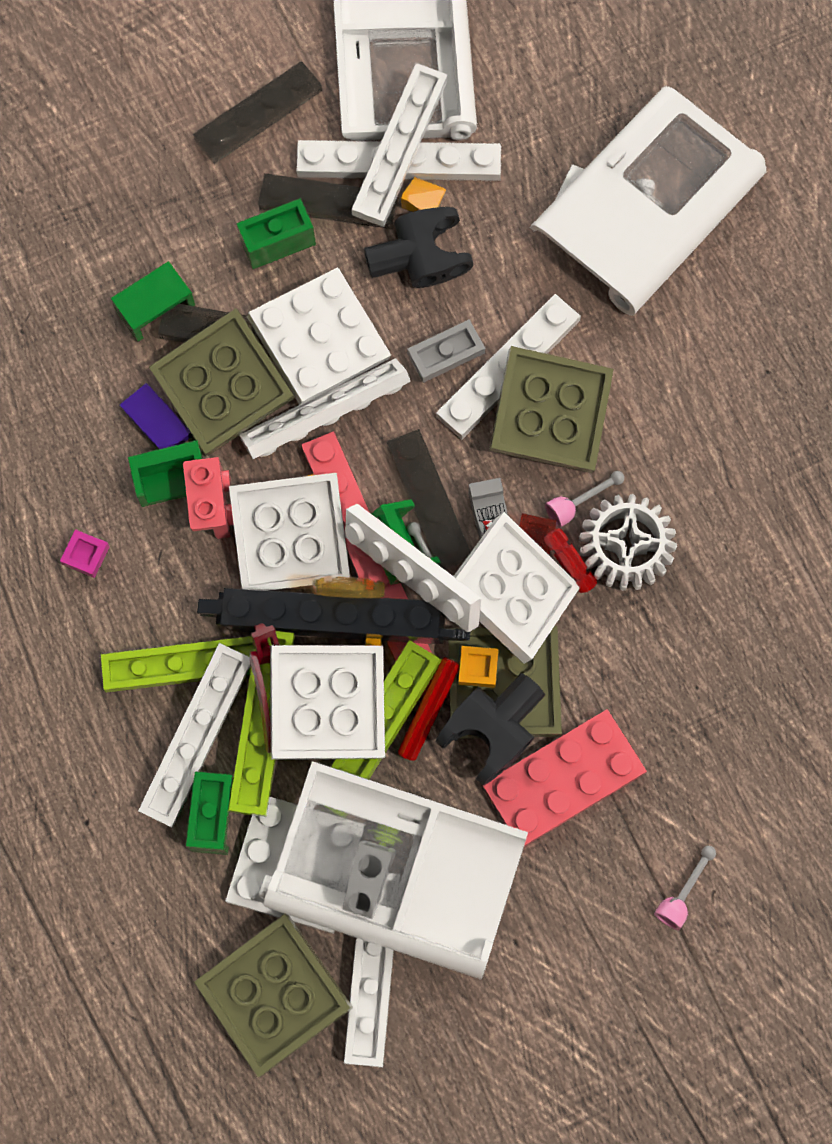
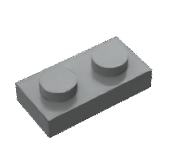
[407,319,485,383]

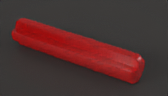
[398,657,460,761]

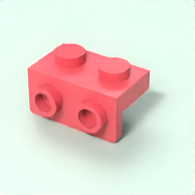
[183,457,234,539]

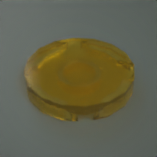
[312,577,385,598]

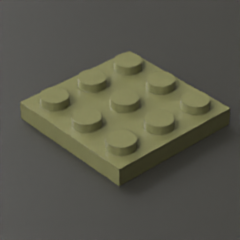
[149,308,295,456]
[489,346,614,473]
[448,626,562,739]
[194,914,353,1078]

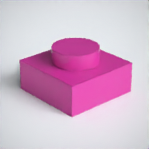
[60,529,110,578]

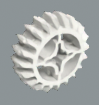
[579,494,677,591]

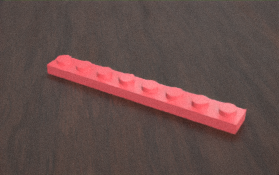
[301,431,434,699]

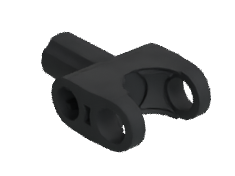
[364,206,474,288]
[436,673,545,786]

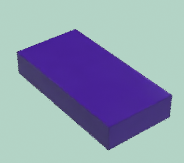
[120,383,193,450]

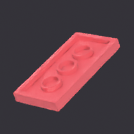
[482,709,647,848]

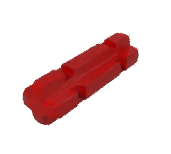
[544,528,597,593]

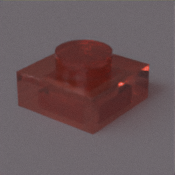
[519,513,557,555]

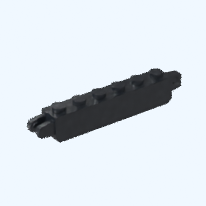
[197,588,470,644]

